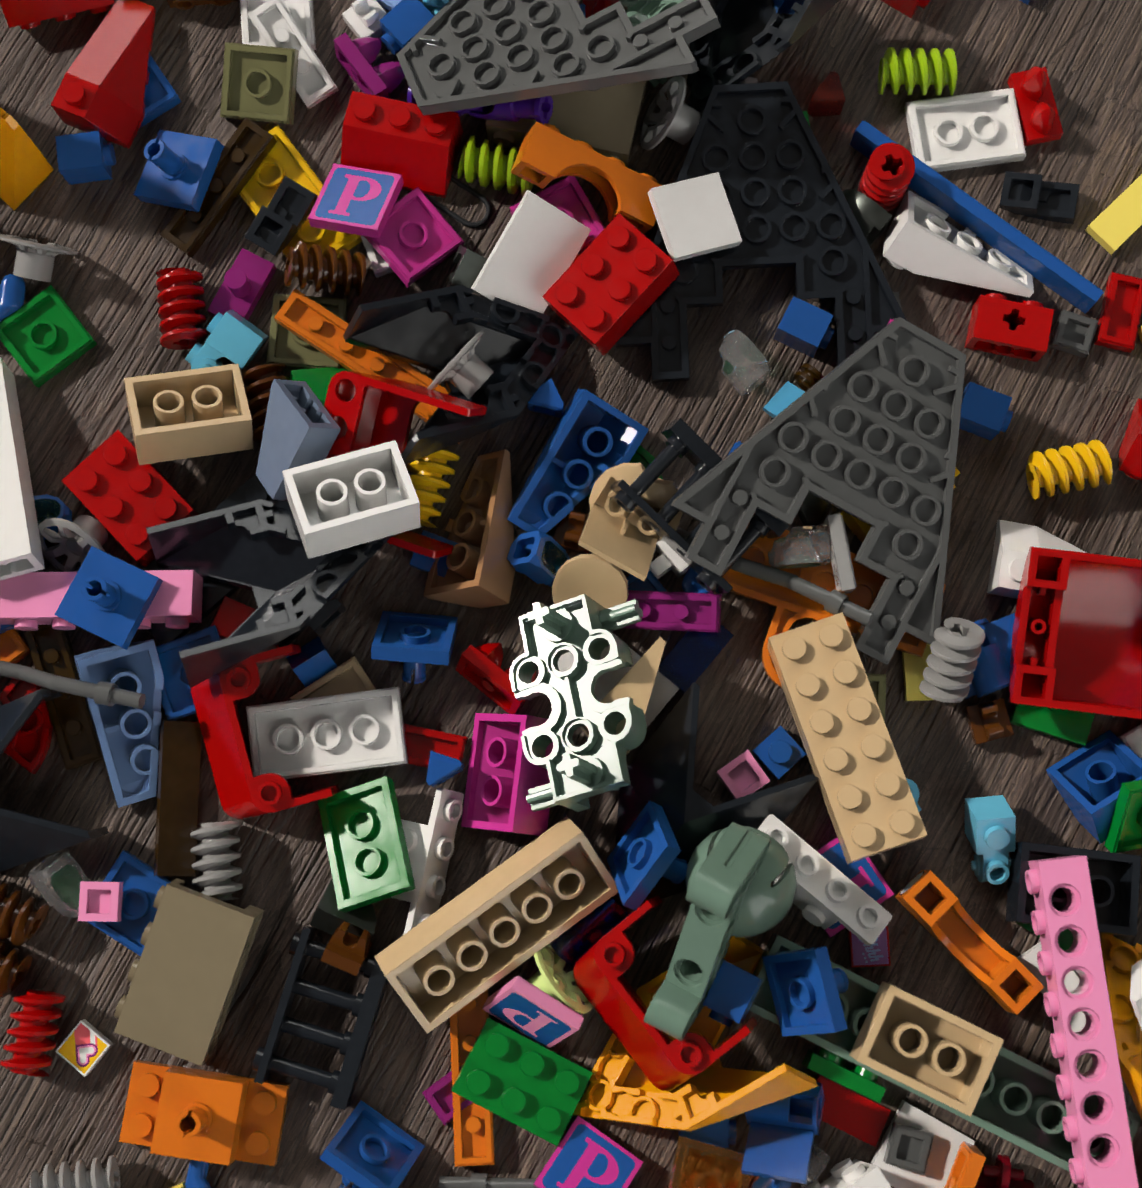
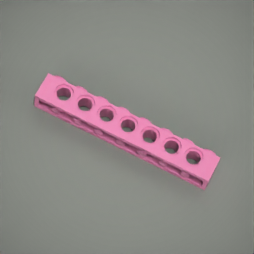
[1025,855,1139,1188]

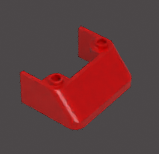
[191,644,339,819]
[573,896,758,1091]

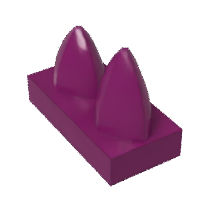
[334,32,405,98]

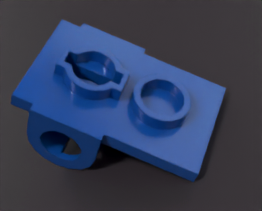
[965,613,1015,699]
[741,1082,825,1184]

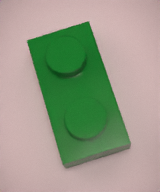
[802,1047,886,1103]

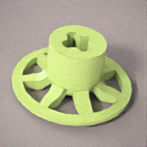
[526,942,593,1014]

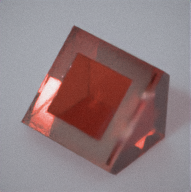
[808,71,845,117]

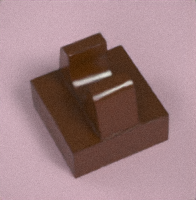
[553,511,589,554]
[964,698,1014,745]
[321,921,373,976]

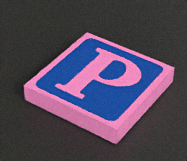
[482,976,584,1049]

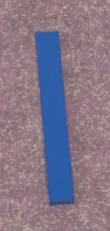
[850,121,1104,314]

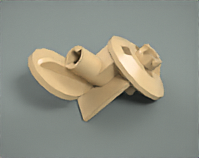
[552,463,683,609]

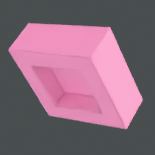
[716,750,770,799]
[78,881,123,922]

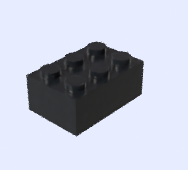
[1005,842,1141,936]

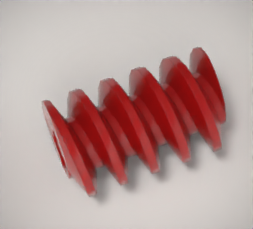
[857,143,915,213]
[156,267,208,350]
[0,989,66,1077]

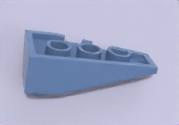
[74,639,164,808]

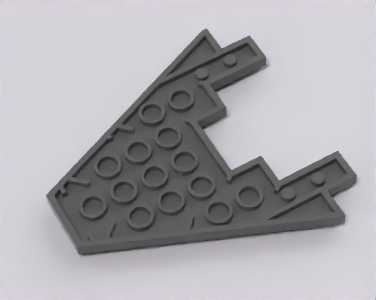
[396,0,721,116]
[670,317,966,665]

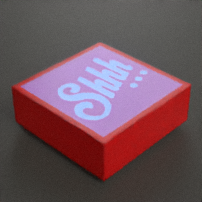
[847,926,891,968]

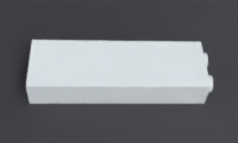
[0,357,45,581]

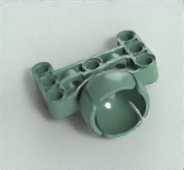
[644,822,797,1041]

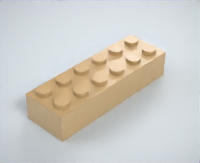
[767,612,928,865]
[374,816,618,1034]

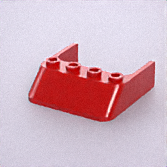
[324,371,487,558]

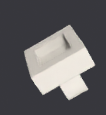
[342,0,387,38]
[649,539,690,579]

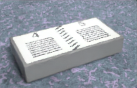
[823,513,857,594]

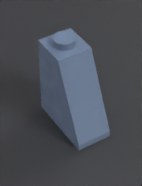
[256,379,341,501]

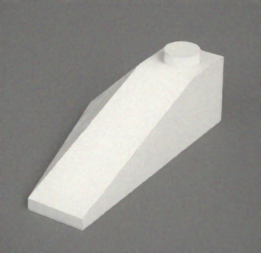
[883,190,1034,298]

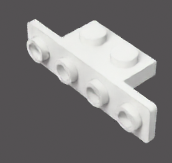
[392,788,464,935]
[758,814,892,946]

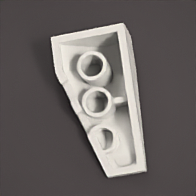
[987,520,1087,599]

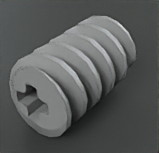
[919,617,985,703]
[190,821,243,900]
[29,1155,121,1188]

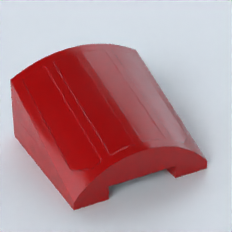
[1010,547,1142,719]

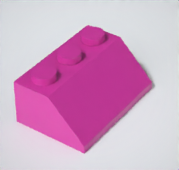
[461,713,553,836]

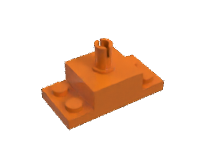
[119,1060,290,1166]

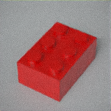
[542,213,680,356]
[61,430,199,567]

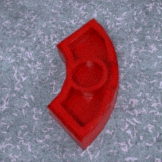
[0,679,53,774]

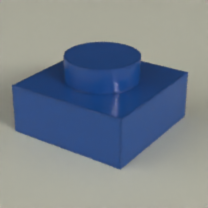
[751,725,806,780]

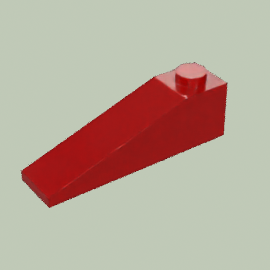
[51,0,156,149]

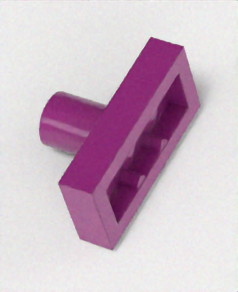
[207,248,277,320]

